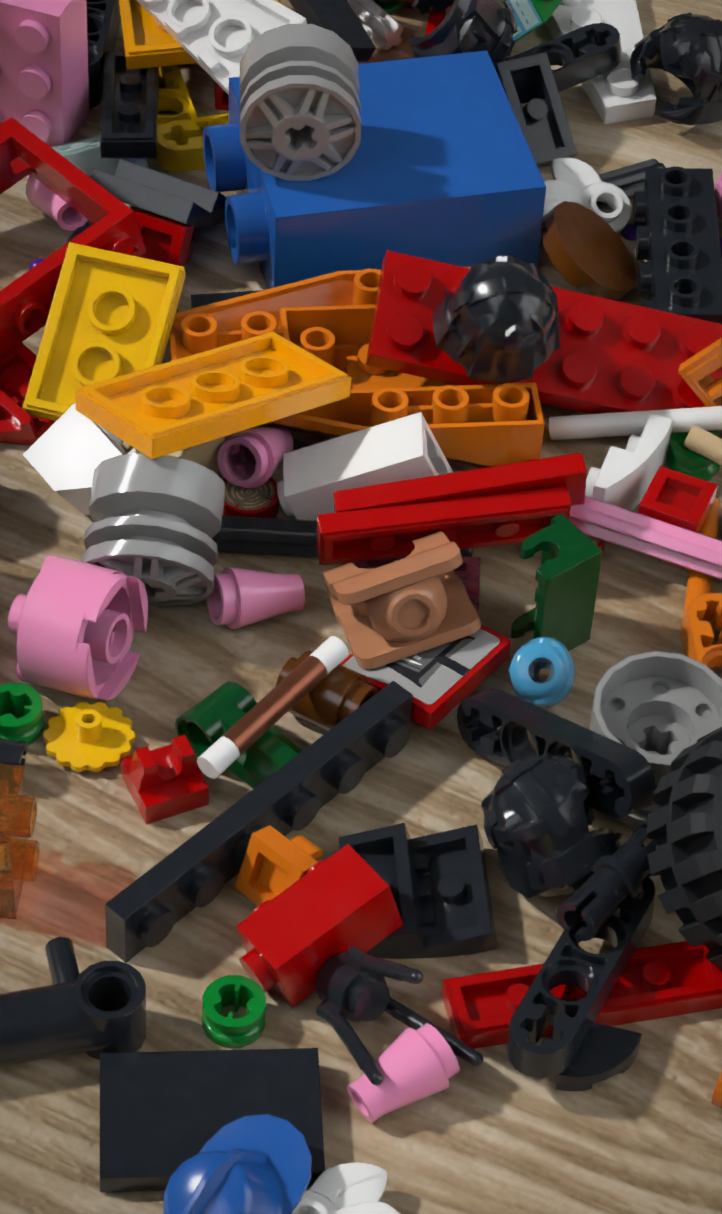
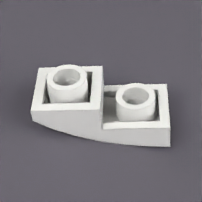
[585,413,673,511]

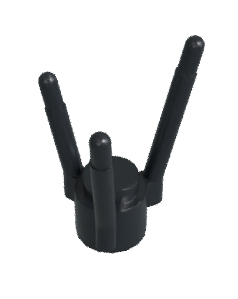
[316,946,484,1085]

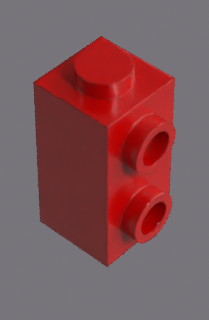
[236,844,403,1008]

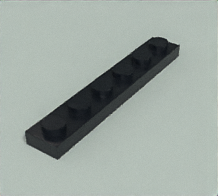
[105,681,413,963]

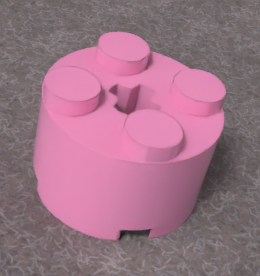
[8,554,148,701]

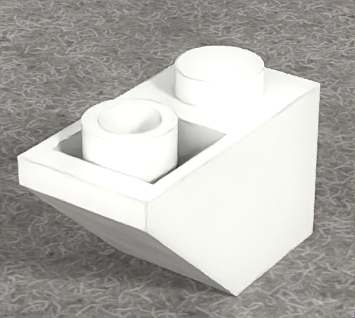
[23,403,141,515]

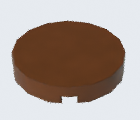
[541,201,637,301]

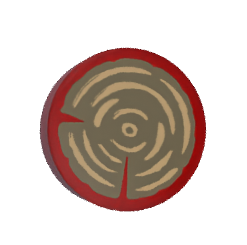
[223,477,279,518]

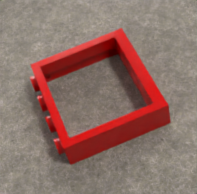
[0,117,147,358]

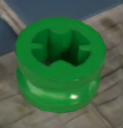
[667,430,722,481]
[0,683,43,745]
[202,975,266,1048]

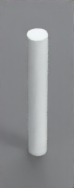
[549,406,722,440]

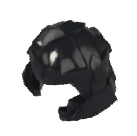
[409,0,517,66]
[630,12,722,125]
[433,255,560,383]
[481,753,623,899]

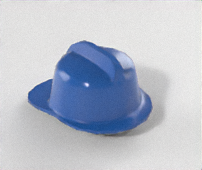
[163,1114,312,1214]

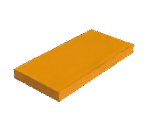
[75,332,351,459]

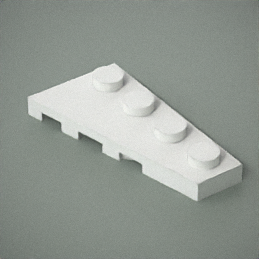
[137,0,307,95]

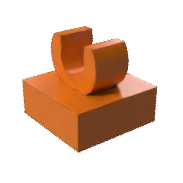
[235,825,323,905]

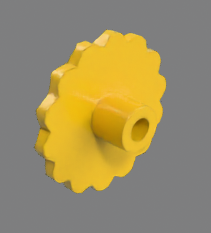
[43,702,136,773]

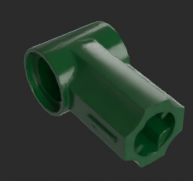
[175,681,303,789]

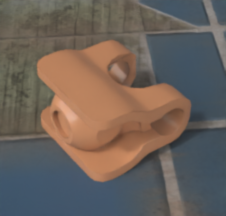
[322,531,481,669]

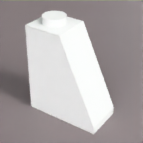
[277,412,453,521]

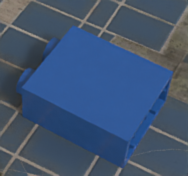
[203,51,546,289]

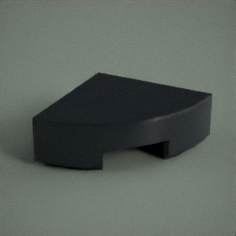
[555,1023,642,1091]

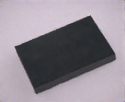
[100,1048,325,1192]

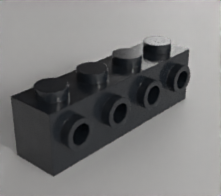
[633,166,722,324]

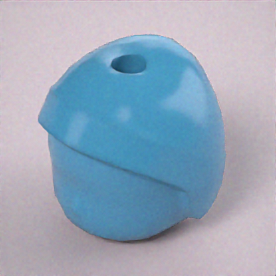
[508,637,575,708]

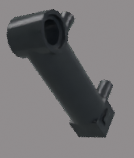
[0,937,146,1067]

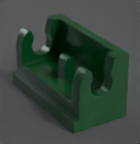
[511,514,603,651]

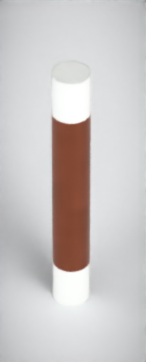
[197,636,349,779]

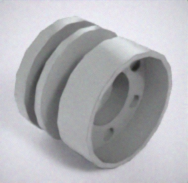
[240,24,361,181]
[81,453,225,606]
[589,651,722,829]

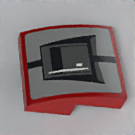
[341,624,511,731]

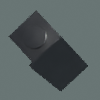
[494,52,578,168]

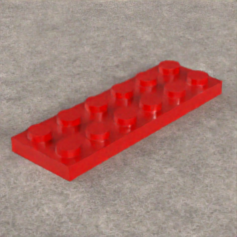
[366,250,722,431]

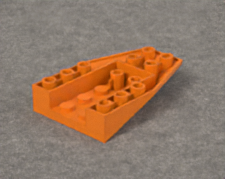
[169,267,545,467]

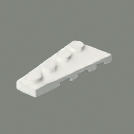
[545,0,656,124]

